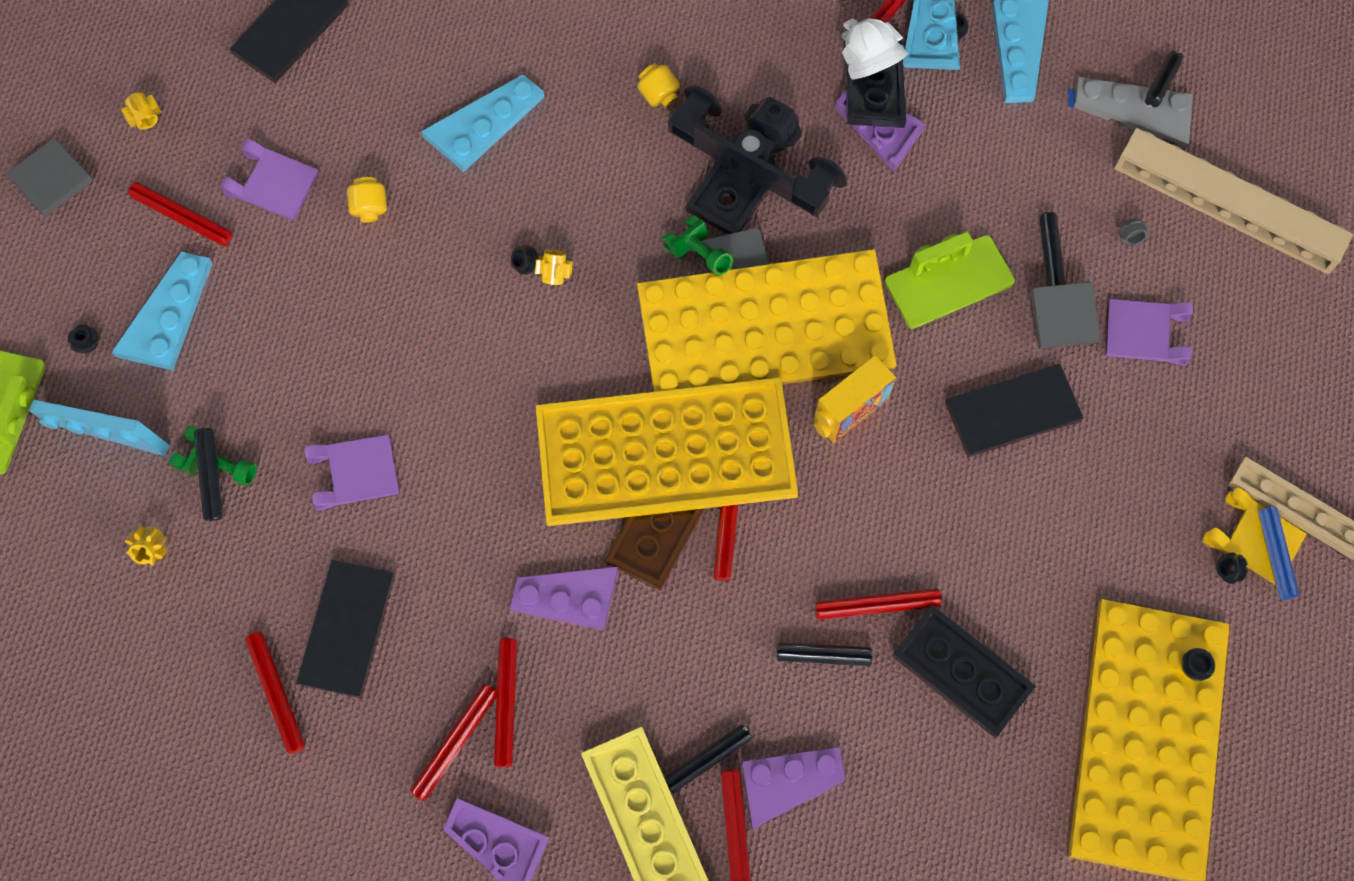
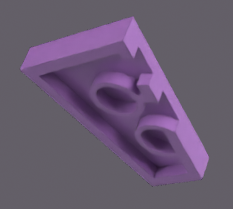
[835,90,925,172]
[510,567,618,630]
[741,747,846,830]
[443,798,550,881]

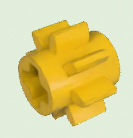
[121,92,162,129]
[535,250,573,285]
[125,525,168,566]

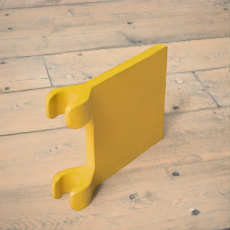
[1202,487,1307,586]

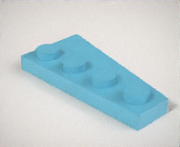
[903,0,961,70]
[991,0,1049,103]
[421,75,544,172]
[112,252,213,371]
[29,400,170,456]

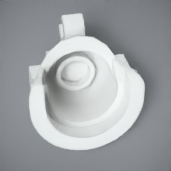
[841,18,909,79]

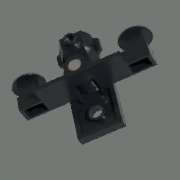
[668,85,847,235]

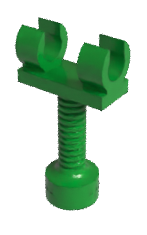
[660,214,733,275]
[168,425,257,487]

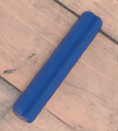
[1259,507,1299,600]

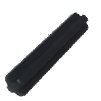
[1144,50,1184,108]
[1040,212,1066,286]
[194,428,222,521]
[776,642,873,666]
[664,725,752,793]

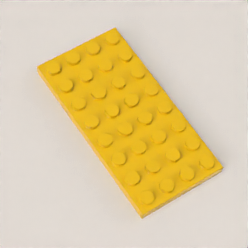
[637,249,897,392]
[536,378,798,526]
[1068,599,1230,881]

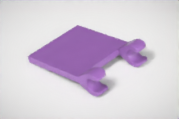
[220,139,319,221]
[1106,299,1193,366]
[305,435,399,511]

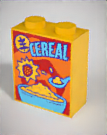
[813,355,896,444]

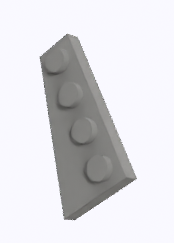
[1074,77,1193,150]

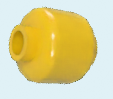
[638,63,680,108]
[347,177,387,223]

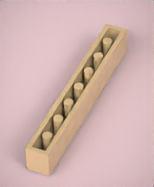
[1114,128,1354,275]

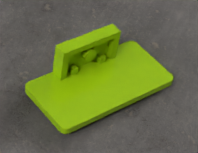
[885,231,1015,329]
[0,351,46,475]

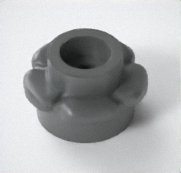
[1119,218,1148,246]

